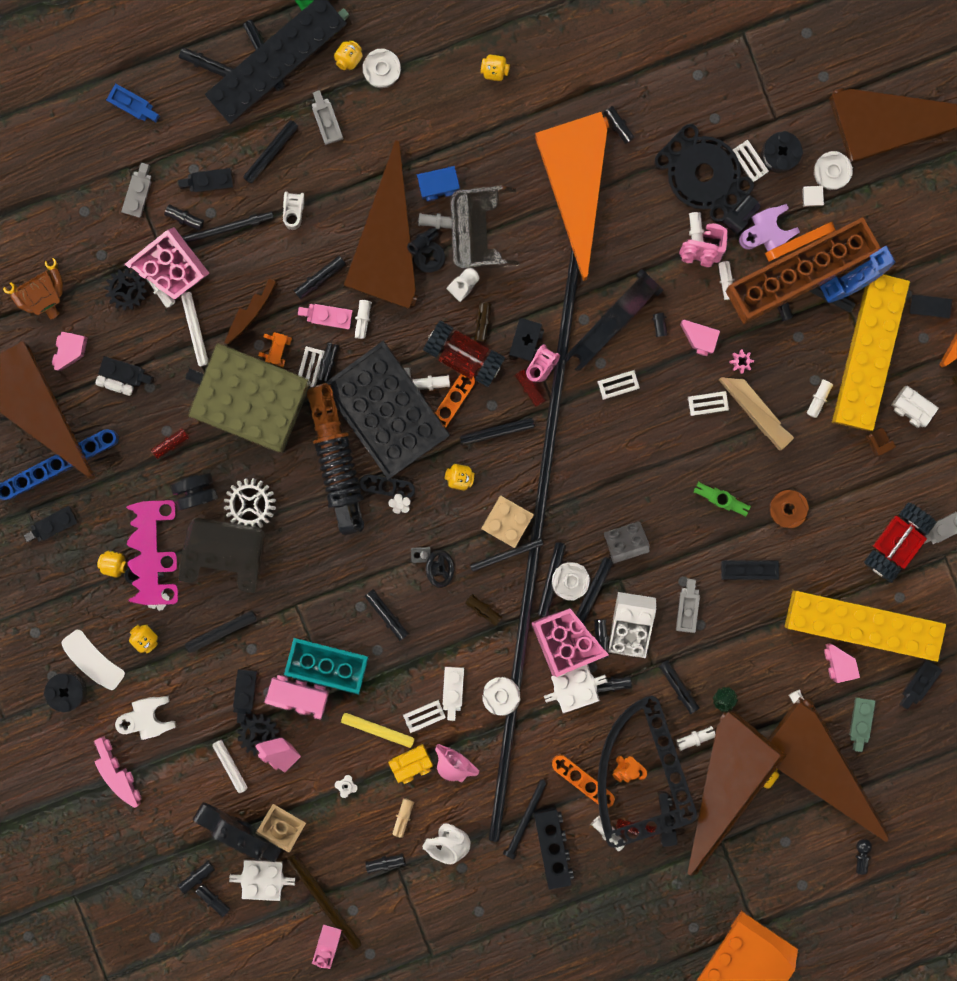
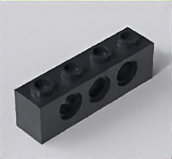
[534,807,574,890]

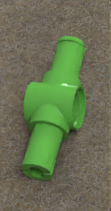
[693,481,751,517]

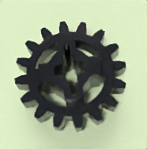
[104,268,147,311]
[237,713,279,756]

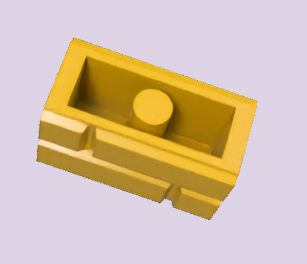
[388,744,433,784]

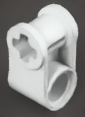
[283,191,305,230]
[446,268,479,302]

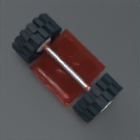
[423,320,505,387]

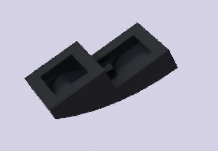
[910,295,953,319]

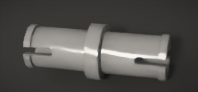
[418,213,458,230]

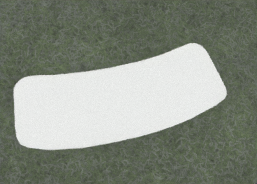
[61,630,125,690]

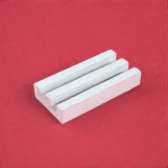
[733,140,769,182]
[298,346,325,387]
[597,370,640,400]
[688,391,729,416]
[403,700,446,733]

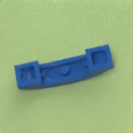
[820,246,895,303]

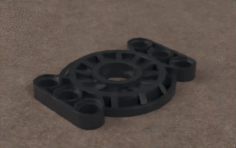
[654,124,754,223]

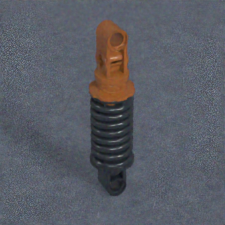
[307,384,364,535]

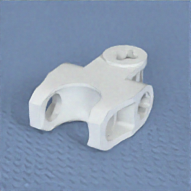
[115,696,176,740]

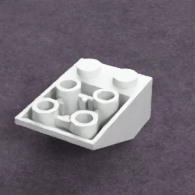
[608,592,656,658]

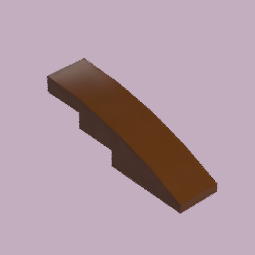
[224,279,278,345]

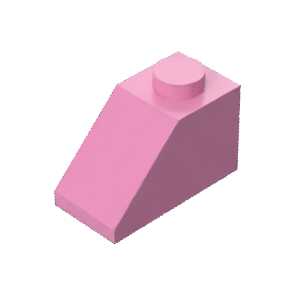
[680,320,720,356]

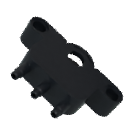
[193,802,282,862]

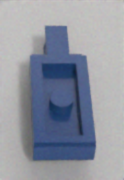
[106,83,160,123]

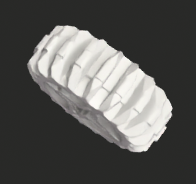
[224,478,276,530]

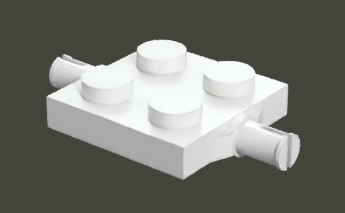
[544,664,608,713]
[229,859,295,901]

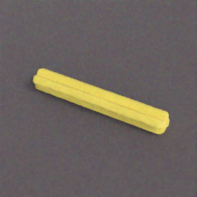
[341,713,414,748]

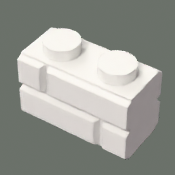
[891,386,938,428]

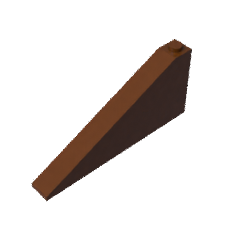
[829,88,957,163]
[344,140,418,310]
[0,341,96,480]
[768,697,889,842]
[688,712,787,876]

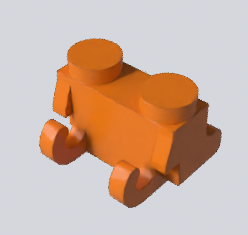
[258,332,292,367]
[612,756,647,783]

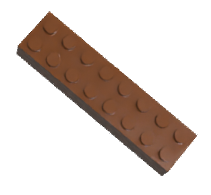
[725,217,881,324]

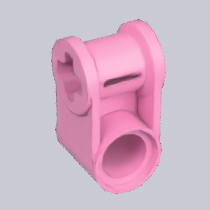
[526,344,560,382]

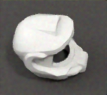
[423,824,471,864]

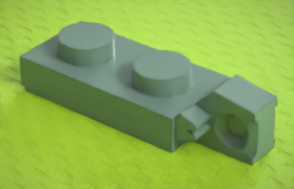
[849,697,875,752]

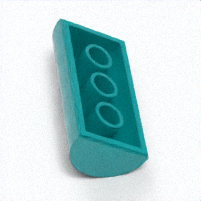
[284,638,368,694]

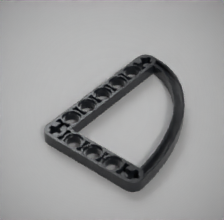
[598,696,697,848]

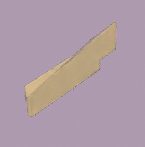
[719,377,794,450]

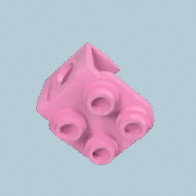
[679,224,727,267]

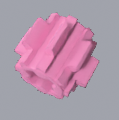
[729,349,754,374]

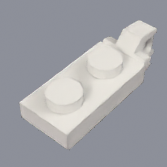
[443,666,464,721]

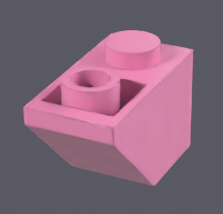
[52,332,87,371]
[824,643,860,683]
[255,738,301,772]
[312,925,342,969]

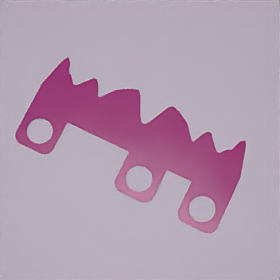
[126,500,178,605]

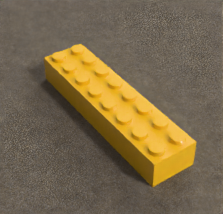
[832,275,910,431]
[785,590,946,662]

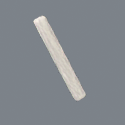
[181,292,209,367]

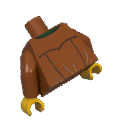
[3,258,63,319]

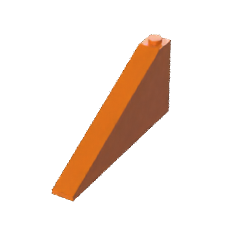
[535,112,609,281]

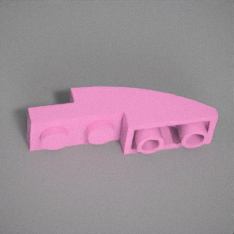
[94,736,141,808]

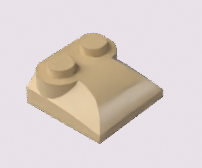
[256,804,306,852]

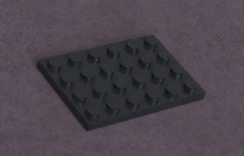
[324,341,451,479]

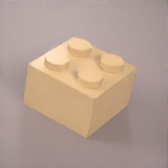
[481,496,534,548]

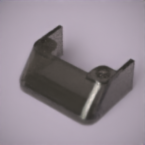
[451,185,519,268]

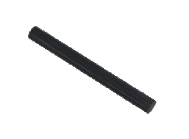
[470,538,544,572]

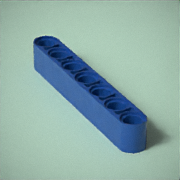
[0,429,119,500]

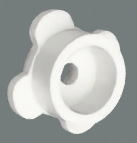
[335,775,357,798]

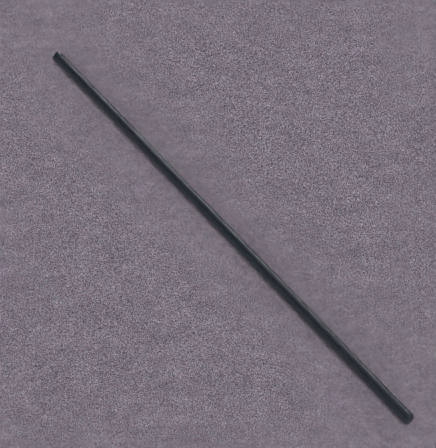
[489,248,579,842]

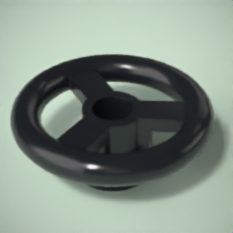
[426,550,454,588]

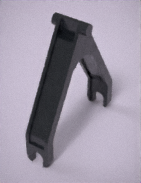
[565,269,664,371]

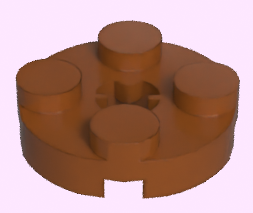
[769,490,809,528]

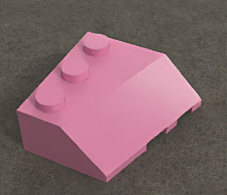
[124,227,210,299]
[531,609,609,677]
[265,675,329,719]

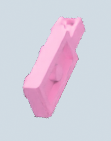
[298,304,353,330]

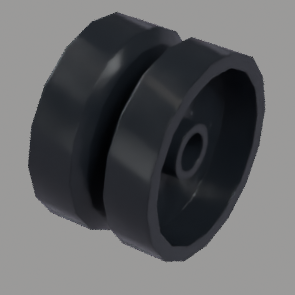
[170,473,219,511]

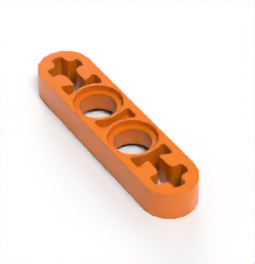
[765,222,836,262]
[435,372,475,427]
[552,755,614,808]

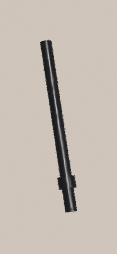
[182,211,274,243]

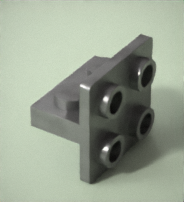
[604,522,650,563]

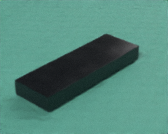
[721,560,779,580]

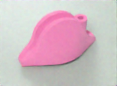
[436,744,479,782]

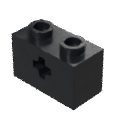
[509,318,544,362]

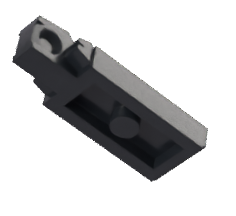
[178,168,233,193]
[98,356,153,386]
[23,506,78,542]
[899,659,942,710]
[233,669,257,723]

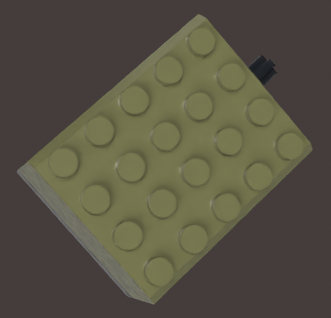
[185,343,312,453]

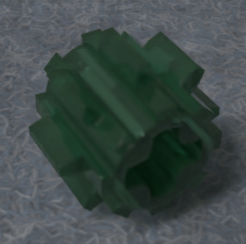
[712,687,738,712]

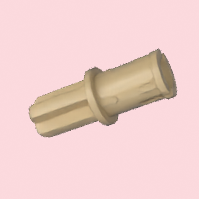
[393,798,415,838]

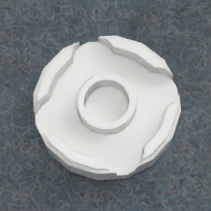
[363,49,401,88]
[814,151,853,190]
[552,562,590,600]
[483,677,520,715]

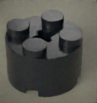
[761,131,803,173]
[44,672,87,712]

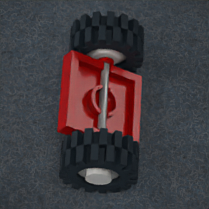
[864,502,937,583]

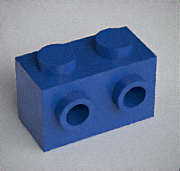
[417,166,460,202]

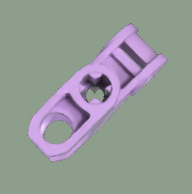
[739,204,800,251]

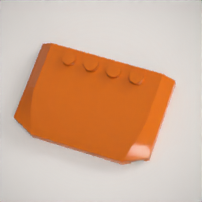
[696,911,798,981]

